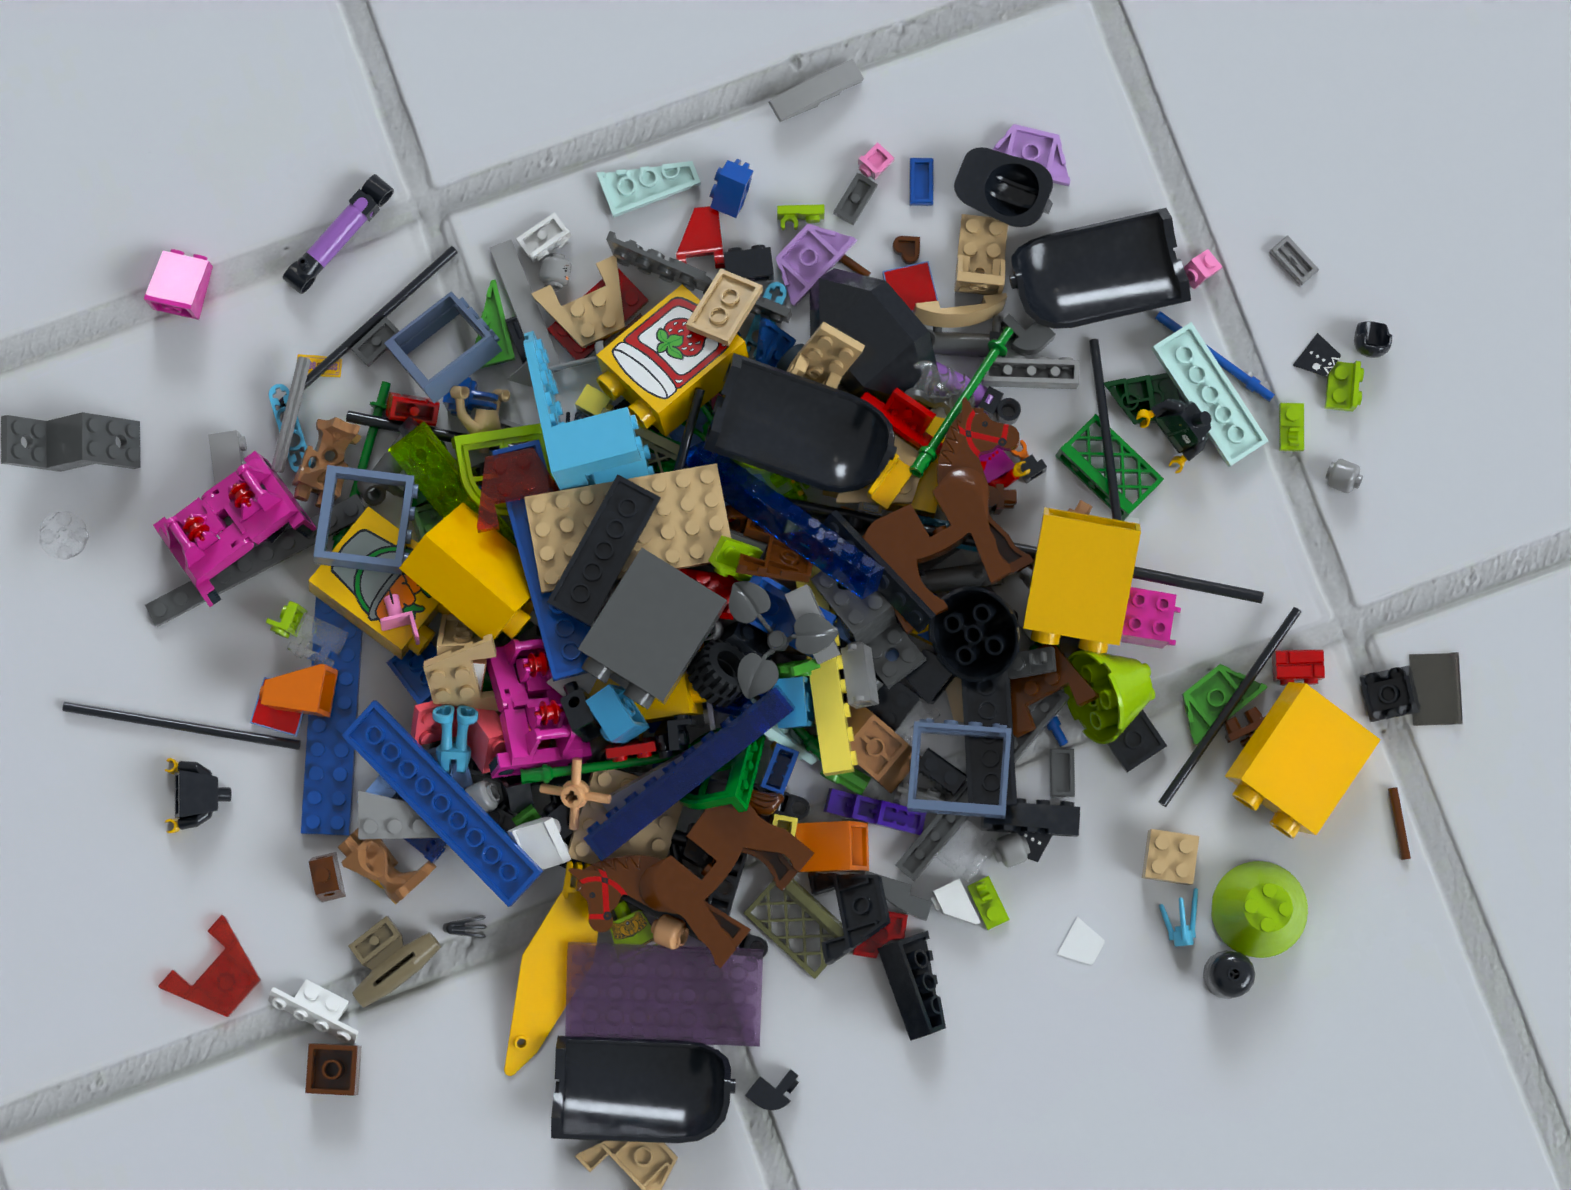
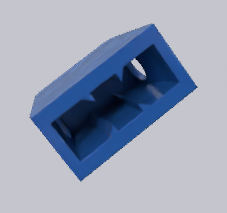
[760,743,799,794]

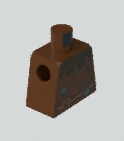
[309,852,346,902]

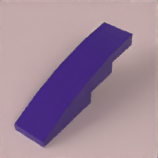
[823,788,926,835]

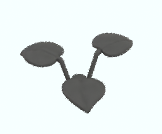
[729,581,839,699]

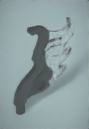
[904,361,975,416]

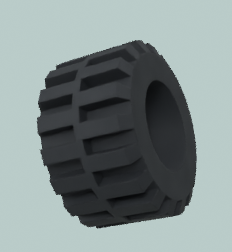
[687,639,745,707]

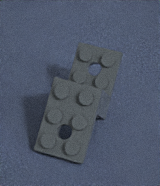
[1,412,140,472]
[810,554,927,689]

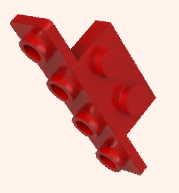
[861,388,943,456]

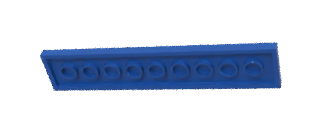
[492,440,591,682]
[301,597,363,836]
[341,700,544,907]

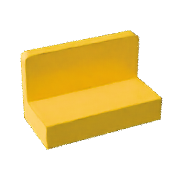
[867,454,912,510]

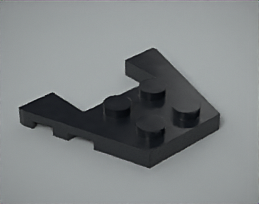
[808,872,891,965]

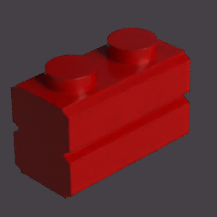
[386,392,440,426]
[1272,649,1325,686]

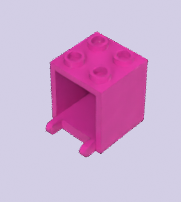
[1120,587,1181,649]

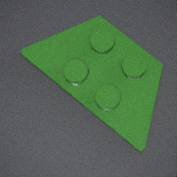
[1182,664,1268,745]

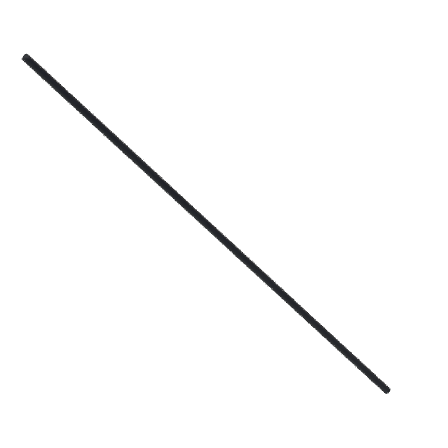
[346,410,1264,604]

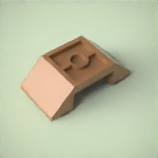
[845,698,921,794]

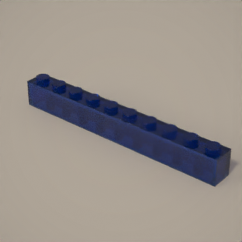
[684,441,884,599]
[583,684,796,861]

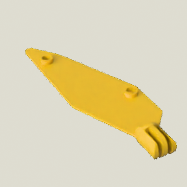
[504,861,598,1076]

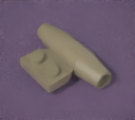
[348,916,441,1007]

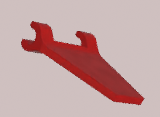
[676,206,725,269]

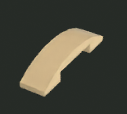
[913,293,1007,328]

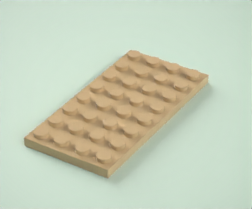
[524,463,731,593]

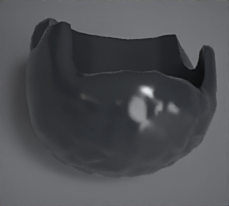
[1354,321,1392,358]

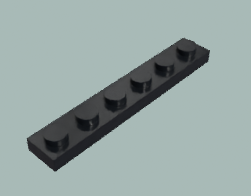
[819,510,936,633]

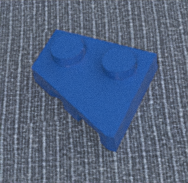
[755,317,796,367]

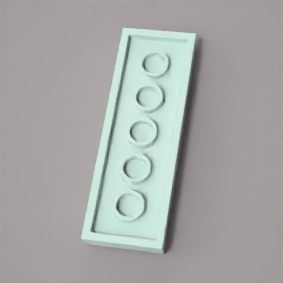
[1151,322,1268,467]

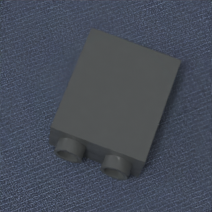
[578,548,728,710]

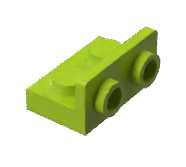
[1325,361,1364,412]
[708,535,763,581]
[265,601,308,639]

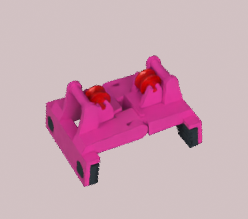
[153,451,317,607]

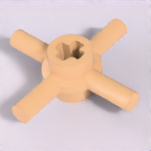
[539,757,612,830]

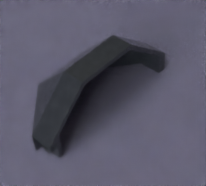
[809,268,943,410]

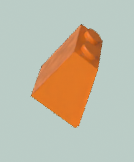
[259,664,338,718]
[795,821,869,873]

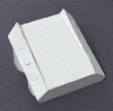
[507,817,571,870]

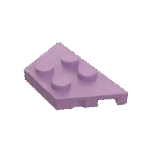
[992,124,1070,187]
[775,224,857,306]

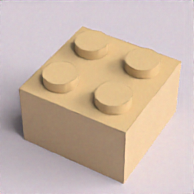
[1142,829,1199,885]

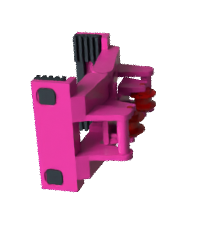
[485,639,592,778]

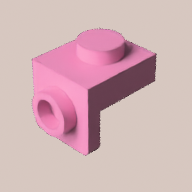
[858,142,894,180]
[1184,249,1222,289]

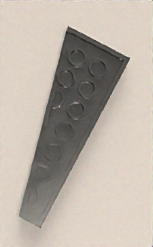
[606,231,792,324]

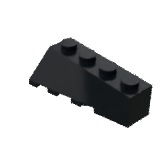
[980,798,1080,837]
[877,930,946,1041]

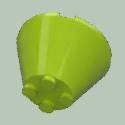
[1064,650,1155,744]
[1211,861,1308,958]

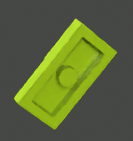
[777,204,825,230]
[1279,403,1304,451]
[967,876,1010,930]

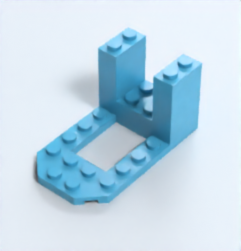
[524,331,655,491]

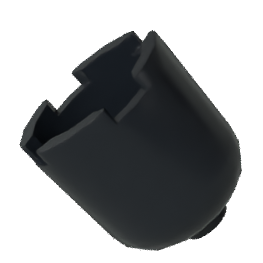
[1203,950,1255,999]

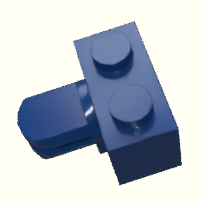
[709,159,753,218]
[443,377,499,416]

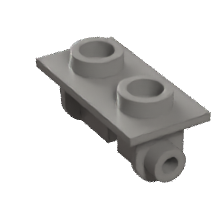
[894,781,945,814]

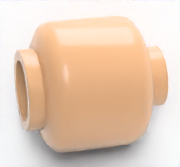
[651,914,689,950]

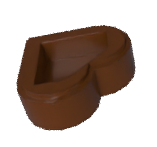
[892,236,920,265]

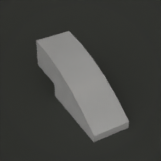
[785,584,841,664]

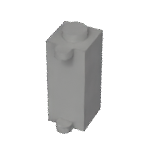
[841,641,879,709]

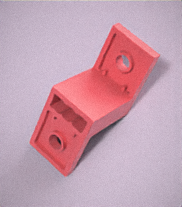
[410,701,550,774]

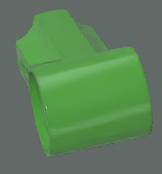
[820,768,871,795]

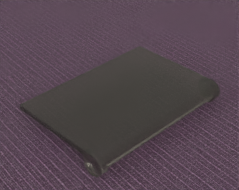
[1409,652,1463,726]

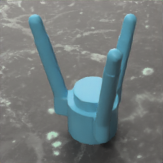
[1159,888,1198,946]

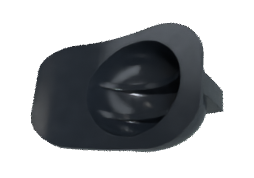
[954,147,1053,227]

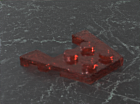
[477,447,560,533]
[158,915,261,1017]

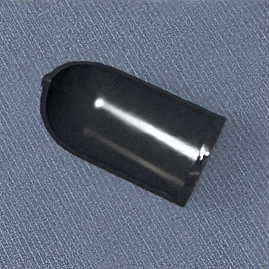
[1009,208,1191,329]
[703,353,897,493]
[551,1036,736,1143]

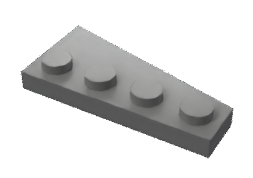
[358,790,441,839]

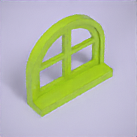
[451,423,555,516]

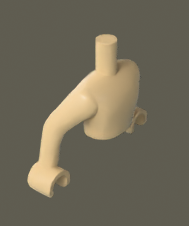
[450,386,510,453]

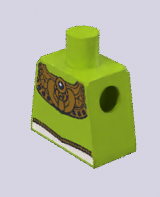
[610,901,658,962]

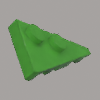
[475,279,516,369]
[775,658,820,679]

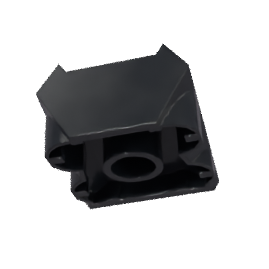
[1360,665,1421,722]

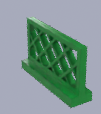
[1055,414,1164,521]

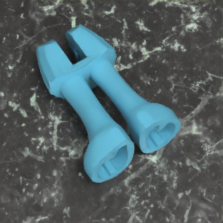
[432,705,478,773]

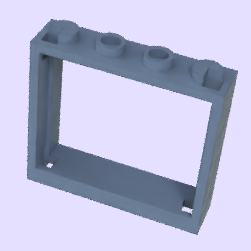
[384,291,502,403]
[313,465,419,575]
[907,718,1012,819]

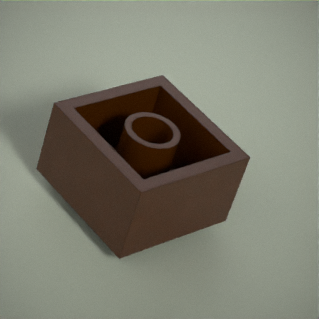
[305,1043,362,1096]

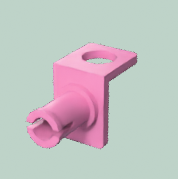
[380,594,420,645]

